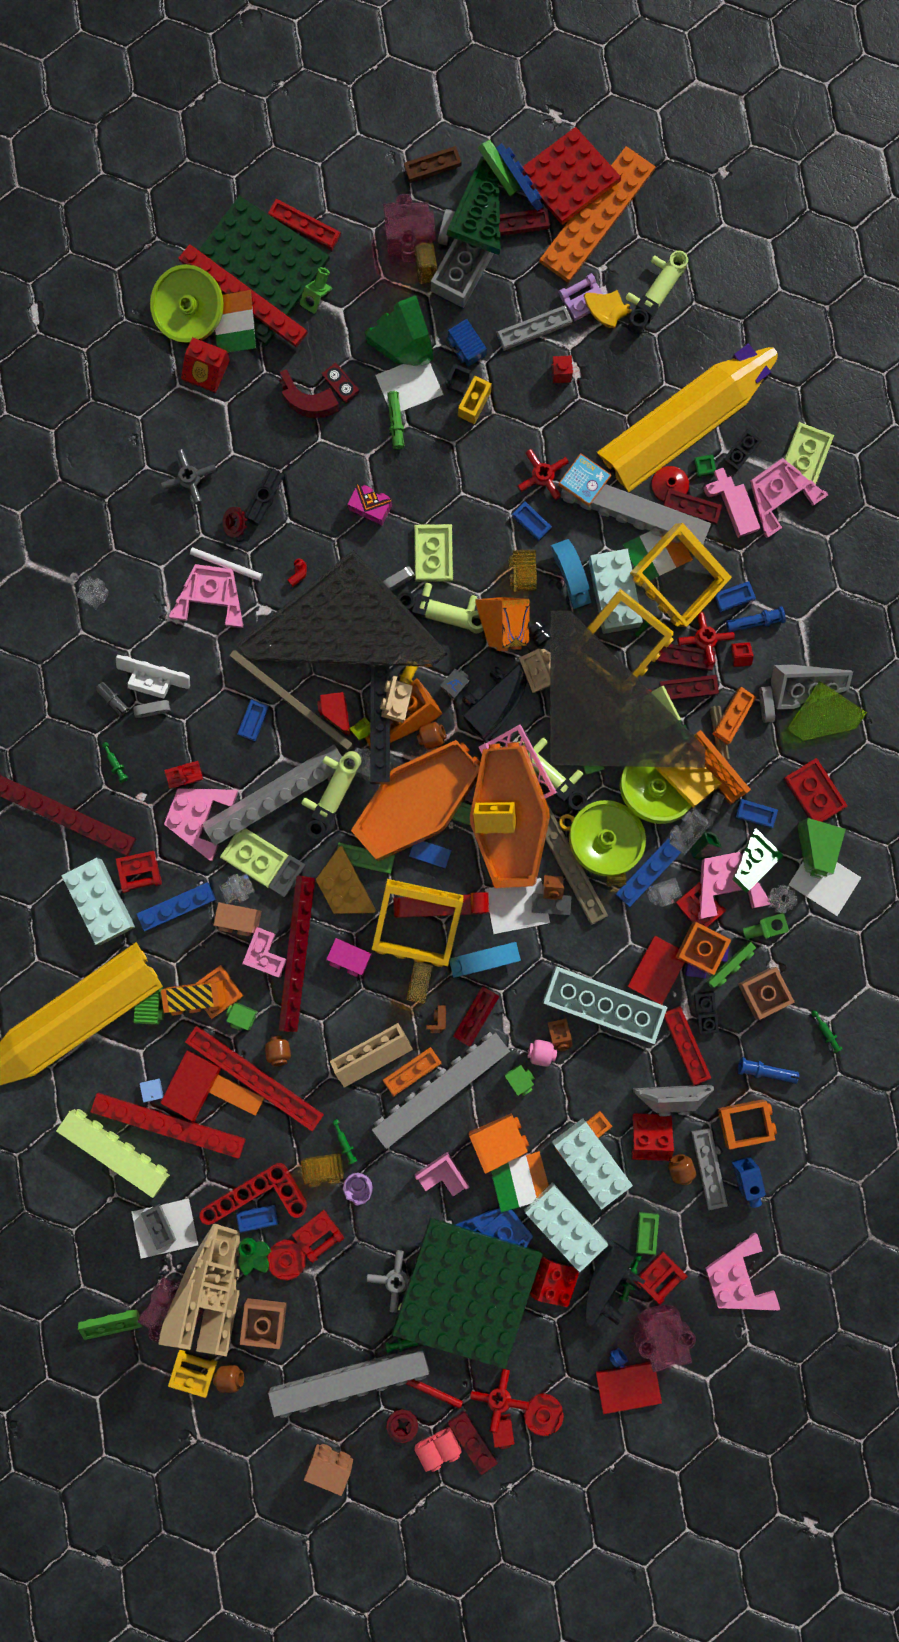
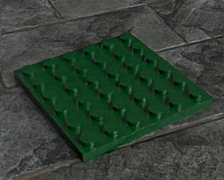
[199,195,330,346]
[392,1218,542,1369]

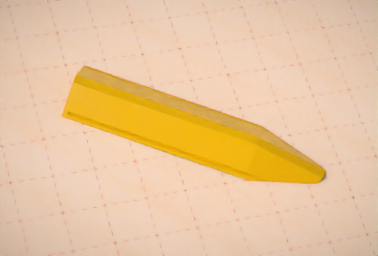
[597,347,778,493]
[0,942,163,1086]

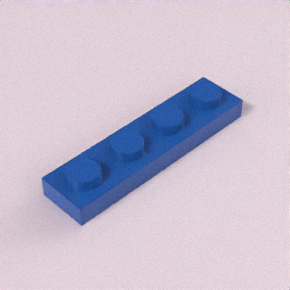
[496,143,543,211]
[615,839,682,907]
[137,882,216,931]

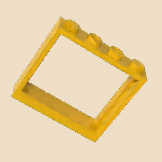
[630,523,732,627]
[570,589,673,693]
[372,879,463,967]

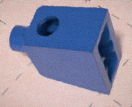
[731,1156,766,1208]

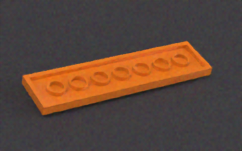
[539,146,656,283]

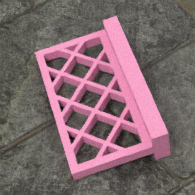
[479,724,557,799]

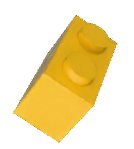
[458,376,492,424]
[473,802,516,834]

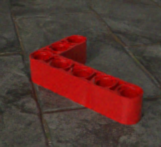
[393,892,489,918]
[200,1163,307,1225]

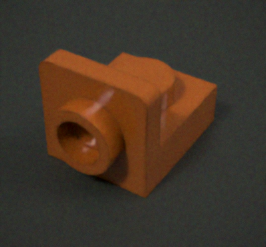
[543,875,564,900]
[426,1005,446,1033]
[548,1019,572,1052]

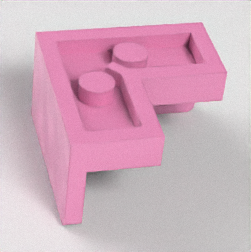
[242,927,287,977]
[415,1152,469,1196]

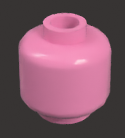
[527,1040,557,1067]

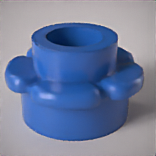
[610,1348,628,1368]

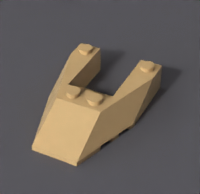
[158,1224,240,1357]

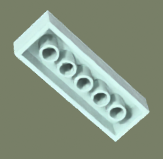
[542,966,667,1044]

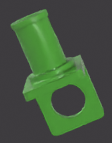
[300,267,332,314]
[743,913,789,940]

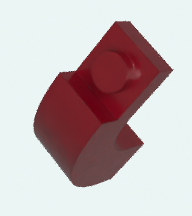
[279,369,340,418]

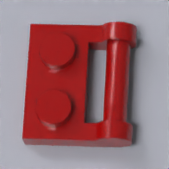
[116,851,162,893]
[675,881,726,927]
[292,1209,345,1263]
[638,1251,688,1305]

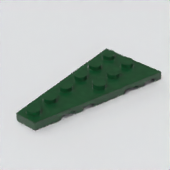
[446,156,501,255]

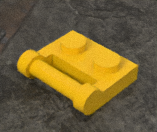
[168,1350,218,1398]

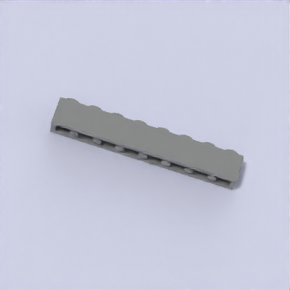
[561,484,711,545]
[203,745,342,846]
[372,1032,510,1149]
[268,1346,429,1418]

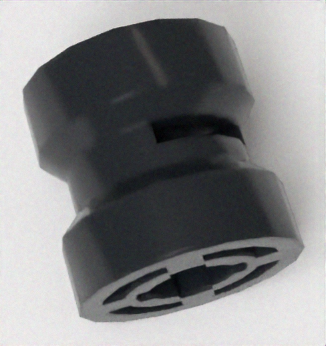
[529,620,553,647]

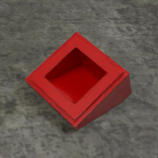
[731,642,754,667]

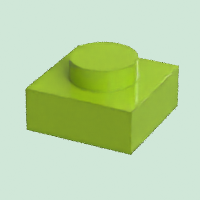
[350,717,370,740]

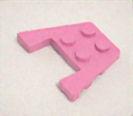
[750,458,828,538]
[169,564,243,628]
[164,789,239,861]
[698,852,771,920]
[705,1233,780,1310]

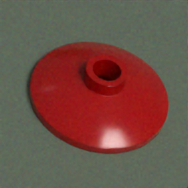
[652,466,689,502]

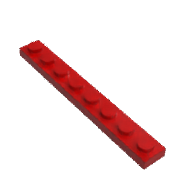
[178,244,308,348]
[185,1026,324,1131]
[91,1093,246,1159]

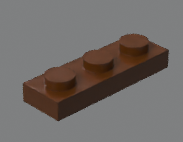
[404,146,462,183]

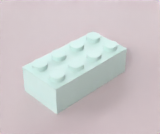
[588,549,643,634]
[62,858,135,945]
[552,1118,633,1210]
[524,1182,608,1273]

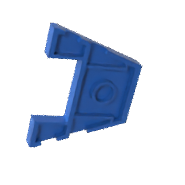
[455,1207,533,1247]

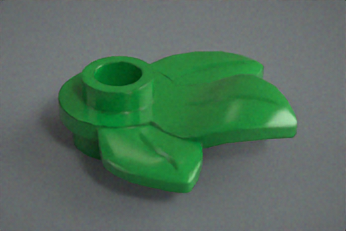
[238,1238,271,1276]

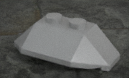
[633,1085,714,1116]

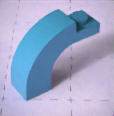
[551,539,591,609]
[449,942,521,978]

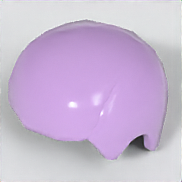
[343,1173,373,1205]

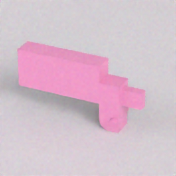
[703,468,760,538]

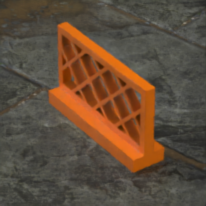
[684,730,751,805]

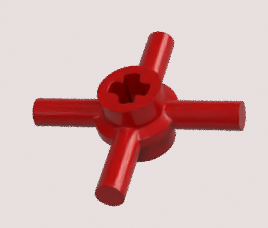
[517,449,569,500]
[677,612,735,666]
[470,1369,530,1433]

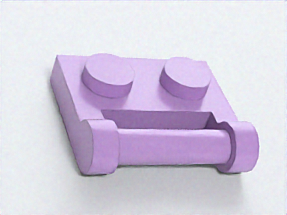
[559,273,603,321]

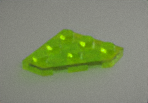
[787,681,867,741]

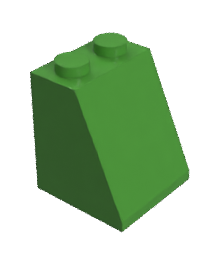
[798,818,846,879]

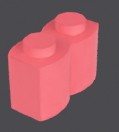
[415,1427,461,1472]

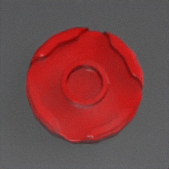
[267,1239,306,1280]
[524,1393,564,1436]

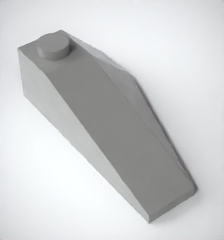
[771,665,853,709]

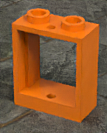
[717,1099,777,1150]

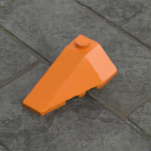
[366,679,442,746]

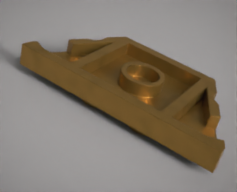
[316,846,376,914]

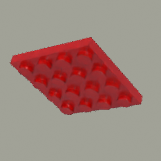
[522,127,621,225]

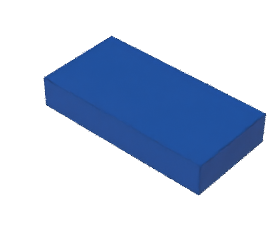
[512,501,552,542]
[714,581,756,612]
[237,699,269,742]
[735,799,778,829]
[409,841,451,869]
[236,1204,279,1233]

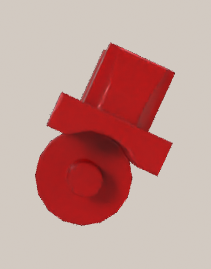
[164,761,203,789]

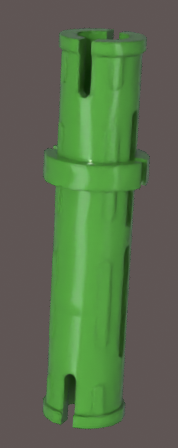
[387,391,405,449]

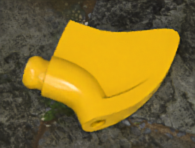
[583,290,632,328]

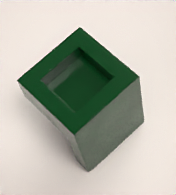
[688,829,722,861]

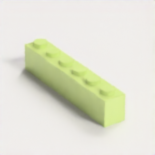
[56,1109,170,1198]

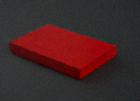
[783,758,848,822]
[627,936,685,1005]
[161,1050,221,1121]
[596,1361,662,1414]

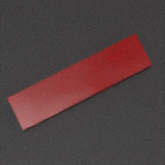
[268,199,341,250]
[664,1006,711,1086]

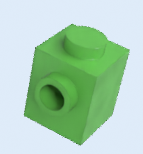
[226,1003,258,1031]
[504,1064,535,1096]

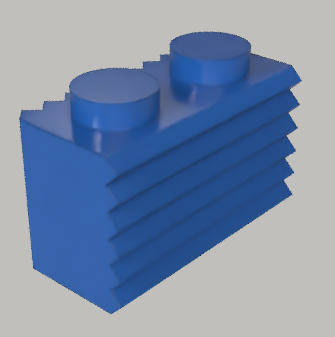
[447,319,487,367]

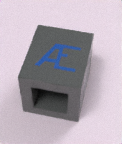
[440,669,469,701]

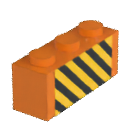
[161,980,226,1015]

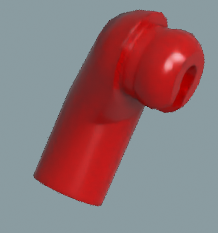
[287,558,307,587]

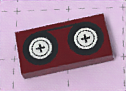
[321,362,359,404]

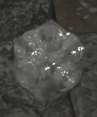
[76,576,109,610]
[219,874,254,904]
[768,885,797,913]

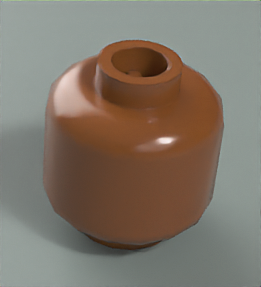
[417,722,447,750]
[264,1036,291,1066]
[668,1154,696,1185]
[213,1365,244,1393]

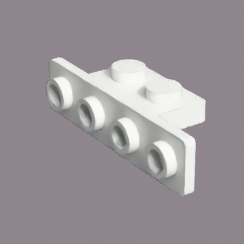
[116,655,190,699]

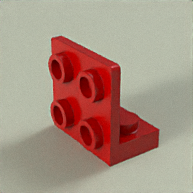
[631,1113,674,1161]
[529,1256,579,1307]

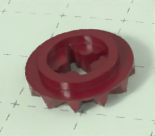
[223,507,248,537]
[387,1409,418,1443]

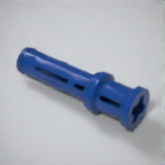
[726,606,786,632]
[738,1057,799,1084]

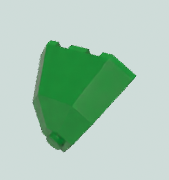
[365,295,433,366]

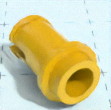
[399,660,419,685]

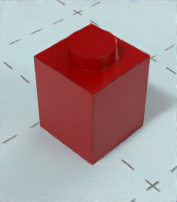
[551,355,573,383]
[491,1414,515,1449]

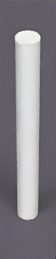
[190,547,263,581]

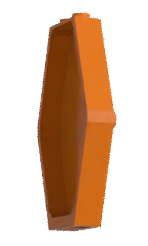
[351,740,480,861]
[470,742,550,888]

